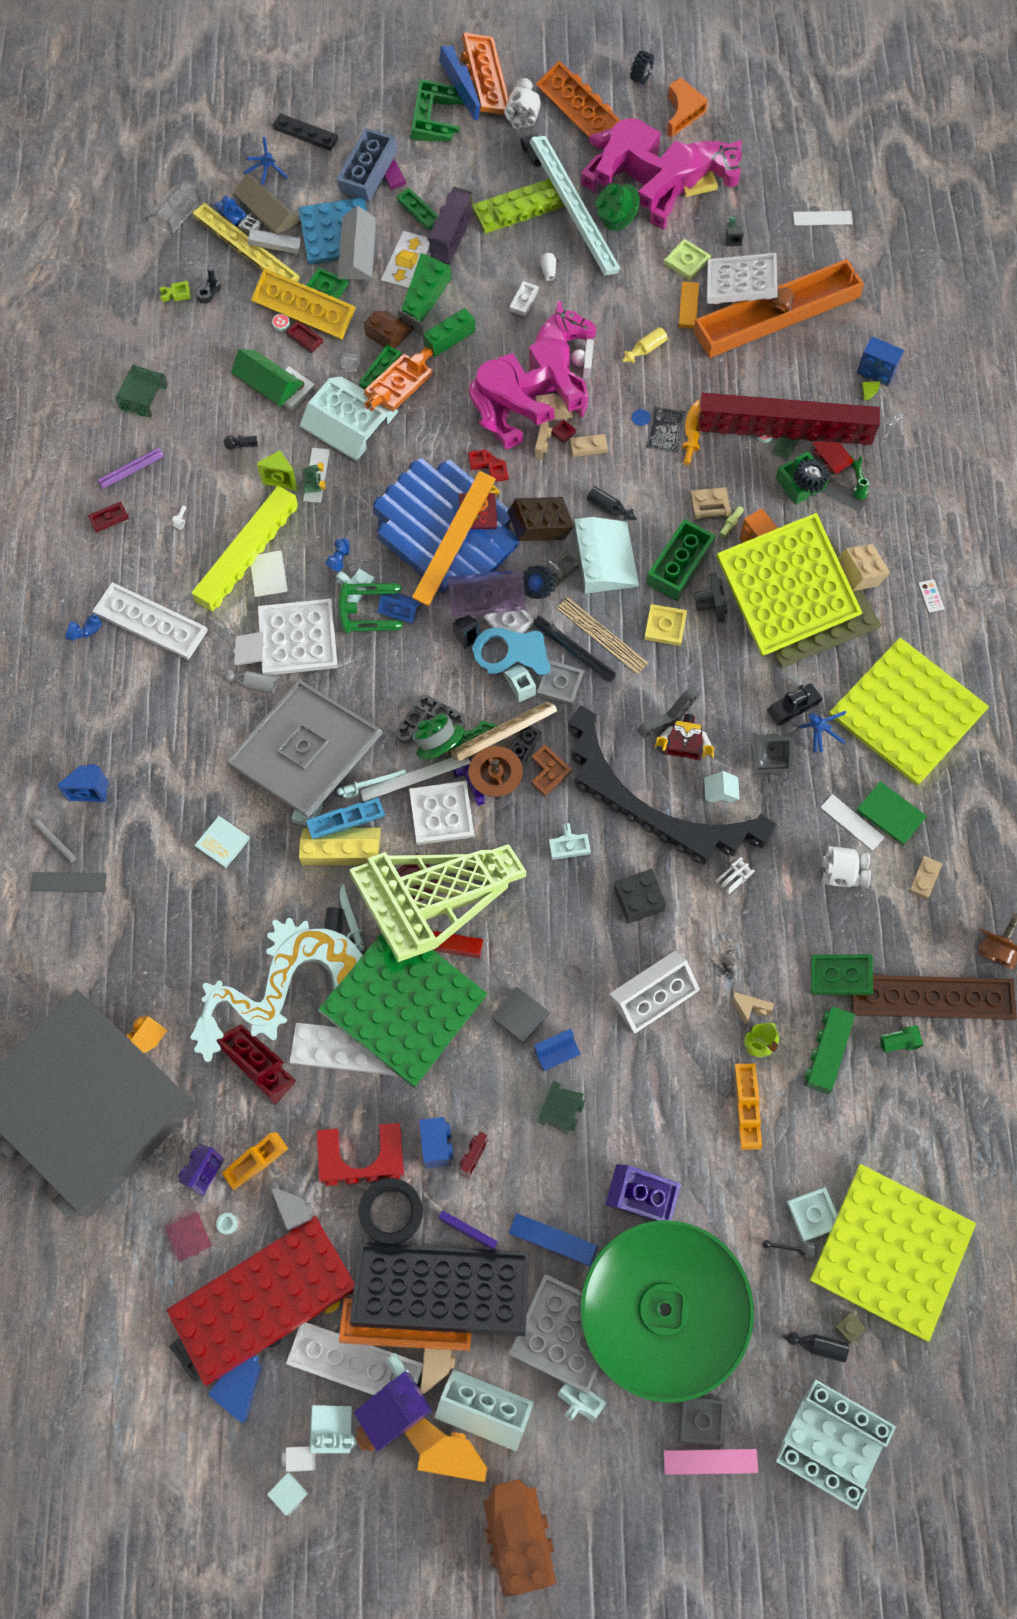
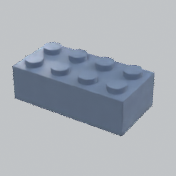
[336,128,398,202]

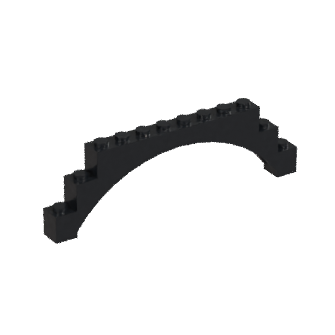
[568,705,777,865]

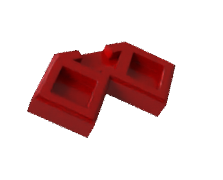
[468,449,509,482]

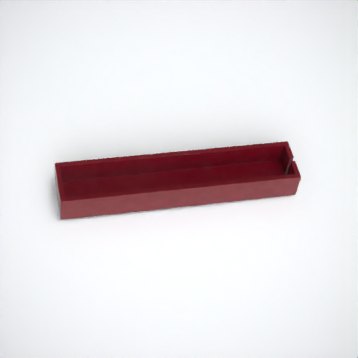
[696,392,880,446]

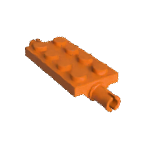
[364,347,433,412]

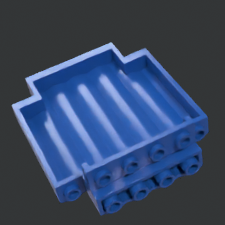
[373,458,520,595]

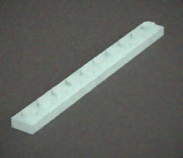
[530,136,620,275]

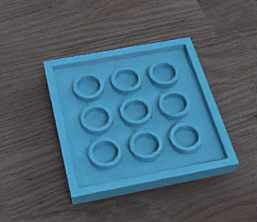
[298,198,375,265]

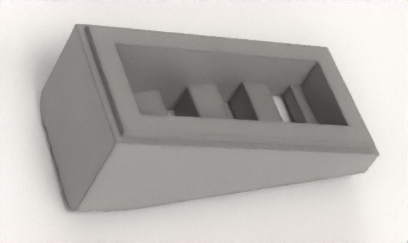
[238,212,264,237]

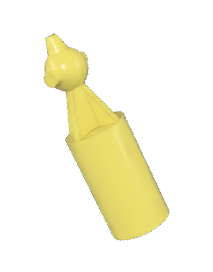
[622,327,668,363]

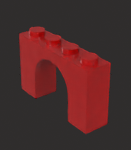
[317,1123,405,1187]

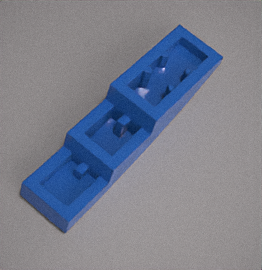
[508,1213,598,1266]

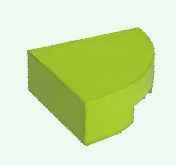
[861,381,880,400]

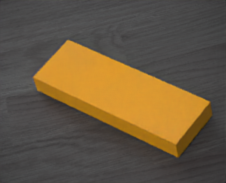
[678,282,699,329]

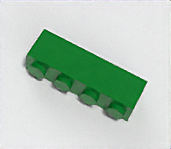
[804,1006,855,1094]

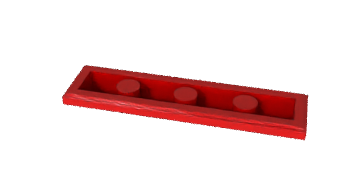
[431,930,484,959]

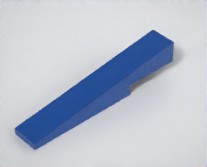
[439,46,480,120]

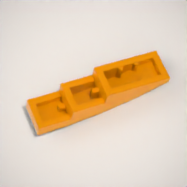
[735,1063,762,1150]

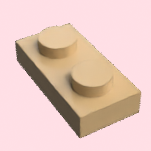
[535,421,552,460]
[570,434,608,457]
[909,856,942,900]

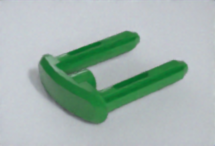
[338,581,403,635]

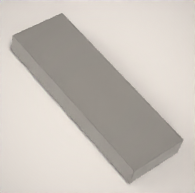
[248,229,300,254]

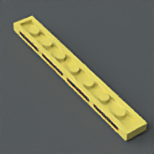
[193,203,300,282]

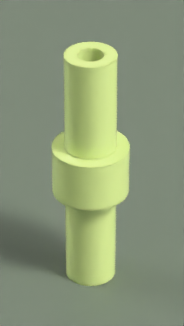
[719,506,744,538]

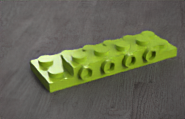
[472,178,565,234]

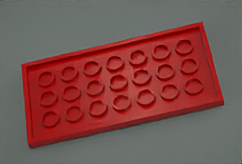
[166,1216,355,1386]

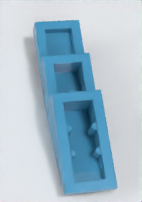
[306,798,385,840]

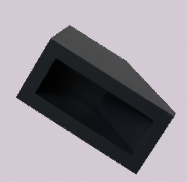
[452,615,480,649]

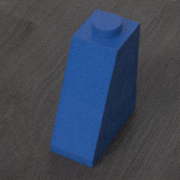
[208,1355,262,1423]

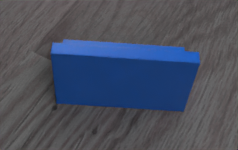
[377,593,421,623]
[534,1029,581,1071]

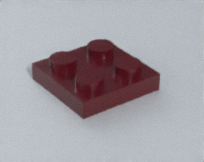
[459,1131,488,1179]

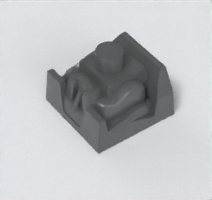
[753,732,793,773]

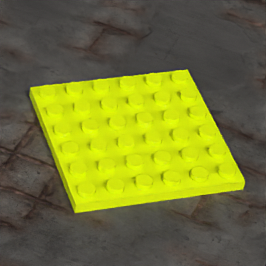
[716,513,863,657]
[828,638,989,786]
[809,1164,976,1342]

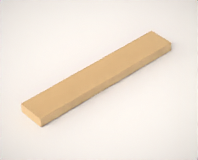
[450,702,557,761]

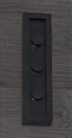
[272,113,338,151]

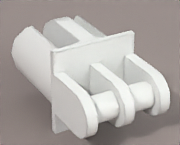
[715,857,755,895]

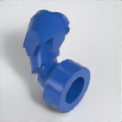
[325,538,350,572]
[65,615,102,641]

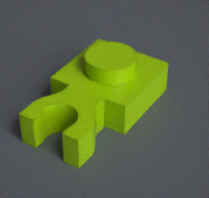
[159,281,191,302]

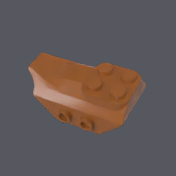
[483,1479,556,1597]

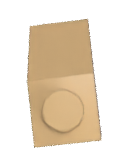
[536,393,573,421]
[421,1348,455,1394]

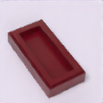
[286,320,323,353]

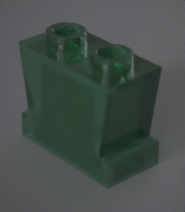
[537,1081,586,1135]

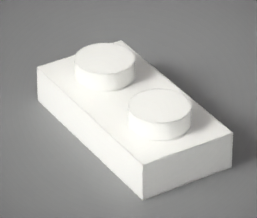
[510,281,539,317]

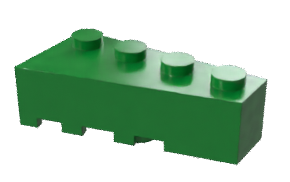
[402,253,451,323]

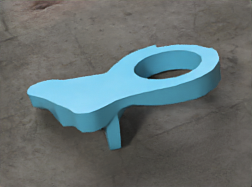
[472,628,551,676]

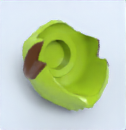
[743,1023,780,1057]

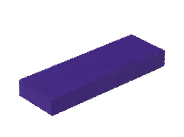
[438,1210,498,1250]

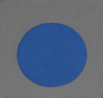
[631,409,651,426]

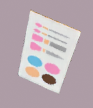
[918,579,945,613]

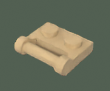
[690,487,731,520]

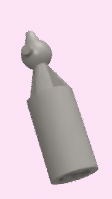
[220,670,277,693]

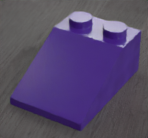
[178,1144,225,1196]
[605,1164,681,1221]
[354,1371,433,1452]

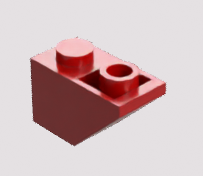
[813,441,854,475]

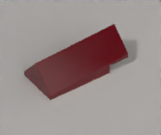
[217,1024,296,1105]

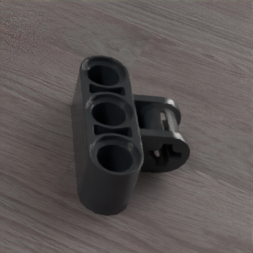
[767,683,823,726]

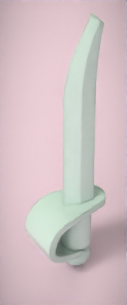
[336,770,406,799]
[340,884,365,952]

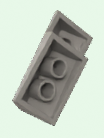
[338,206,376,280]

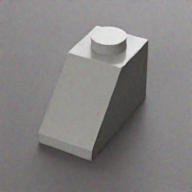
[272,1188,314,1231]

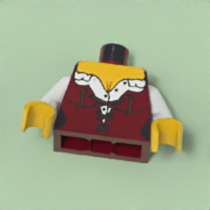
[654,714,714,761]

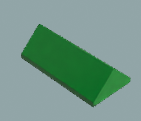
[231,349,304,407]

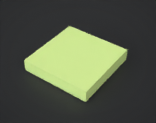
[664,239,711,281]

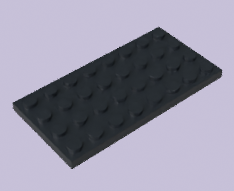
[350,1242,529,1336]

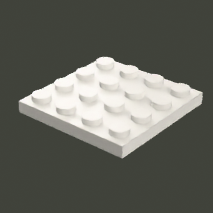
[707,253,778,304]
[258,599,338,675]

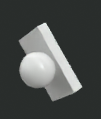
[571,339,594,379]

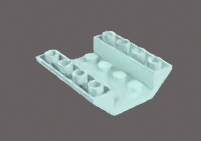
[300,377,398,462]
[776,1380,896,1510]

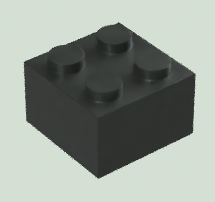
[614,869,666,924]

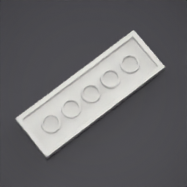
[93,582,208,660]
[290,1023,398,1076]
[286,1322,423,1395]

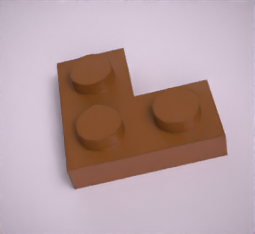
[531,744,572,797]

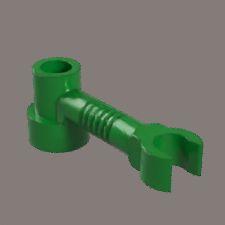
[850,456,869,500]

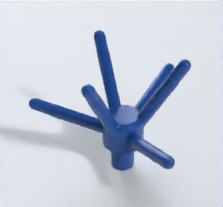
[244,136,288,185]
[799,711,847,753]

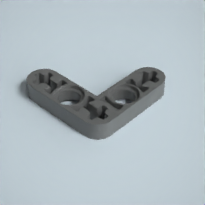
[637,687,700,738]
[396,695,465,744]

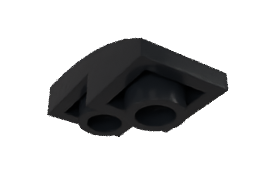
[510,726,542,765]

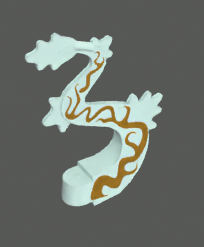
[190,918,363,1062]

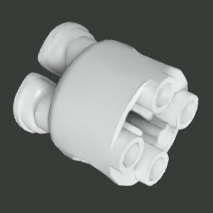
[504,78,541,129]
[821,846,871,889]

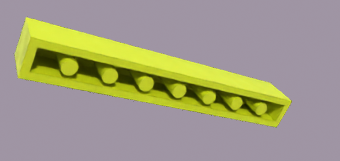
[192,486,298,612]

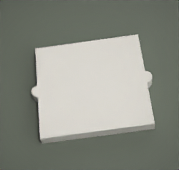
[233,631,267,666]

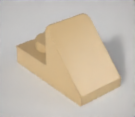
[731,992,774,1025]

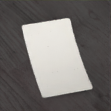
[251,551,288,597]

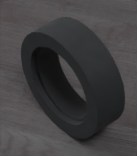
[358,1178,423,1244]

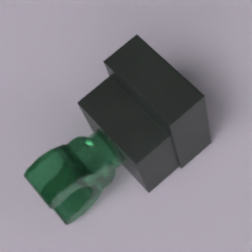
[726,216,744,247]

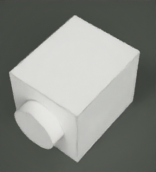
[282,1446,315,1472]

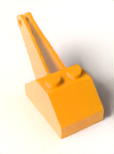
[404,1418,488,1482]

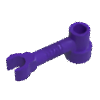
[453,759,485,806]

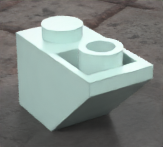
[503,663,536,703]

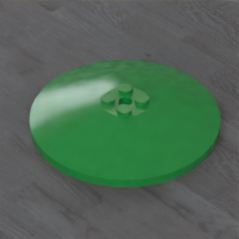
[580,1220,754,1403]

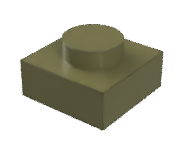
[835,1312,866,1344]

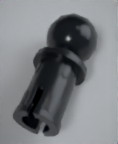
[224,435,258,450]

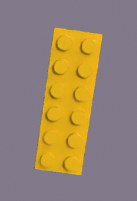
[251,268,356,340]

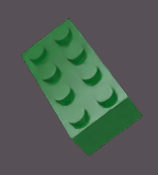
[646,519,716,601]

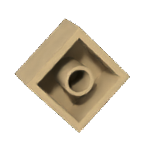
[838,544,890,591]

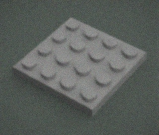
[508,1274,600,1395]

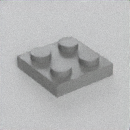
[537,660,584,706]

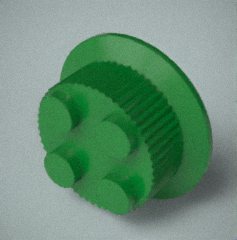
[595,183,639,231]

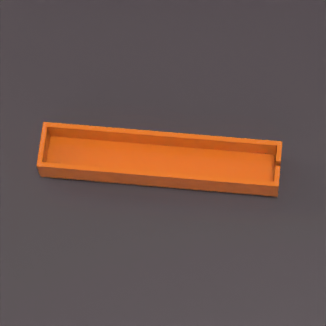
[693,259,864,358]

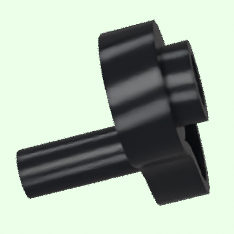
[195,266,222,304]

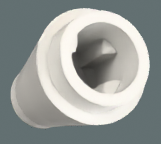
[539,253,556,281]

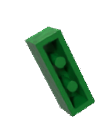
[423,308,475,358]

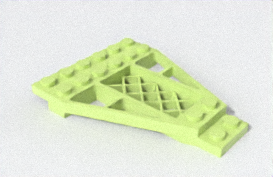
[349,844,527,962]

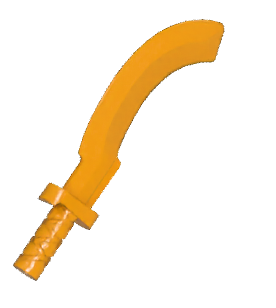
[682,399,700,465]

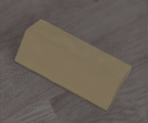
[233,174,301,234]

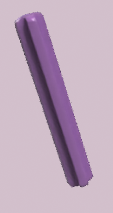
[98,448,163,489]

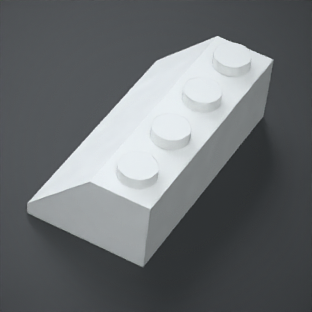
[609,951,700,1034]

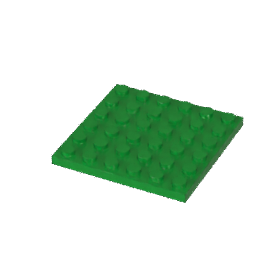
[318,933,488,1088]

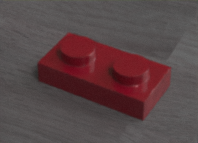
[88,501,129,533]

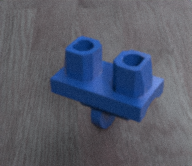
[214,195,246,227]

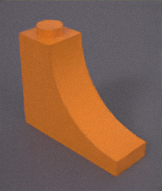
[667,77,708,138]

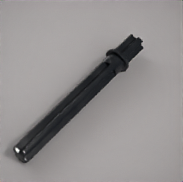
[533,615,616,682]

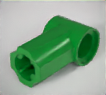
[880,1025,924,1054]

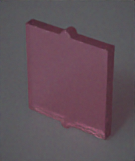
[165,1212,212,1262]

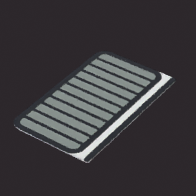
[398,309,423,334]

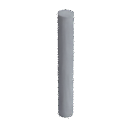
[33,819,77,863]

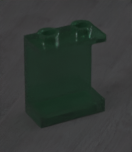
[115,364,168,418]

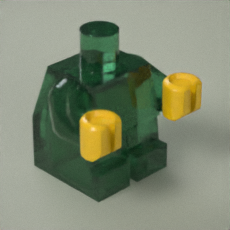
[302,462,326,493]

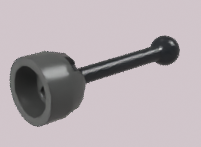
[762,1240,815,1260]

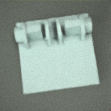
[310,1405,357,1453]

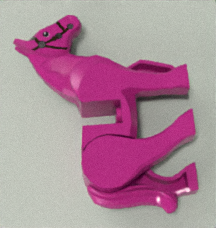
[469,301,596,450]

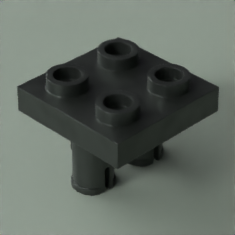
[693,572,728,622]

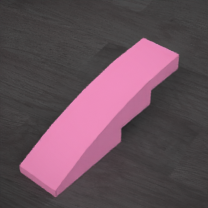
[664,1449,758,1475]

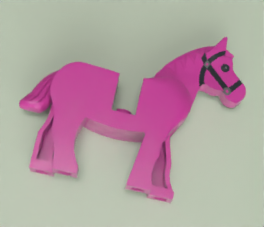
[580,118,743,230]

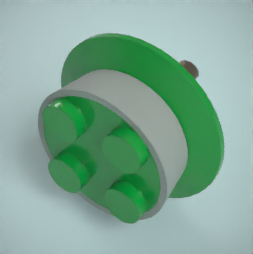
[413,713,464,760]

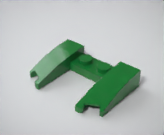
[410,79,464,142]

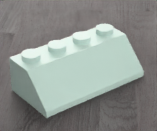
[434,1369,534,1452]

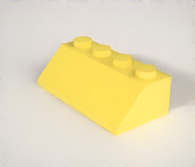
[299,828,381,866]

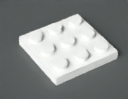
[409,781,474,845]

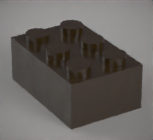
[507,497,574,541]

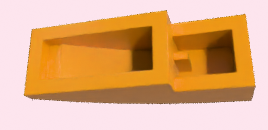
[222,1132,289,1190]

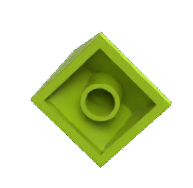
[257,450,297,491]

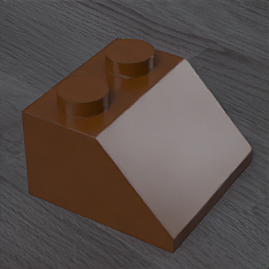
[364,310,413,349]

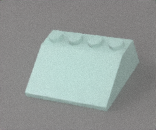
[574,517,639,594]

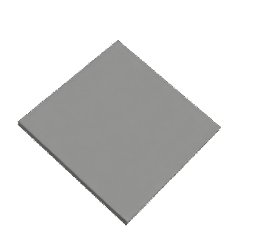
[225,679,383,818]

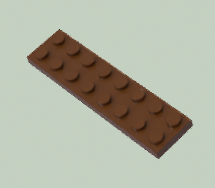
[851,975,1017,1020]

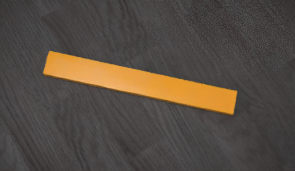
[412,471,496,607]

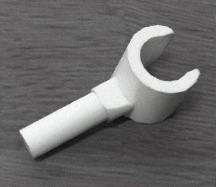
[172,506,186,530]

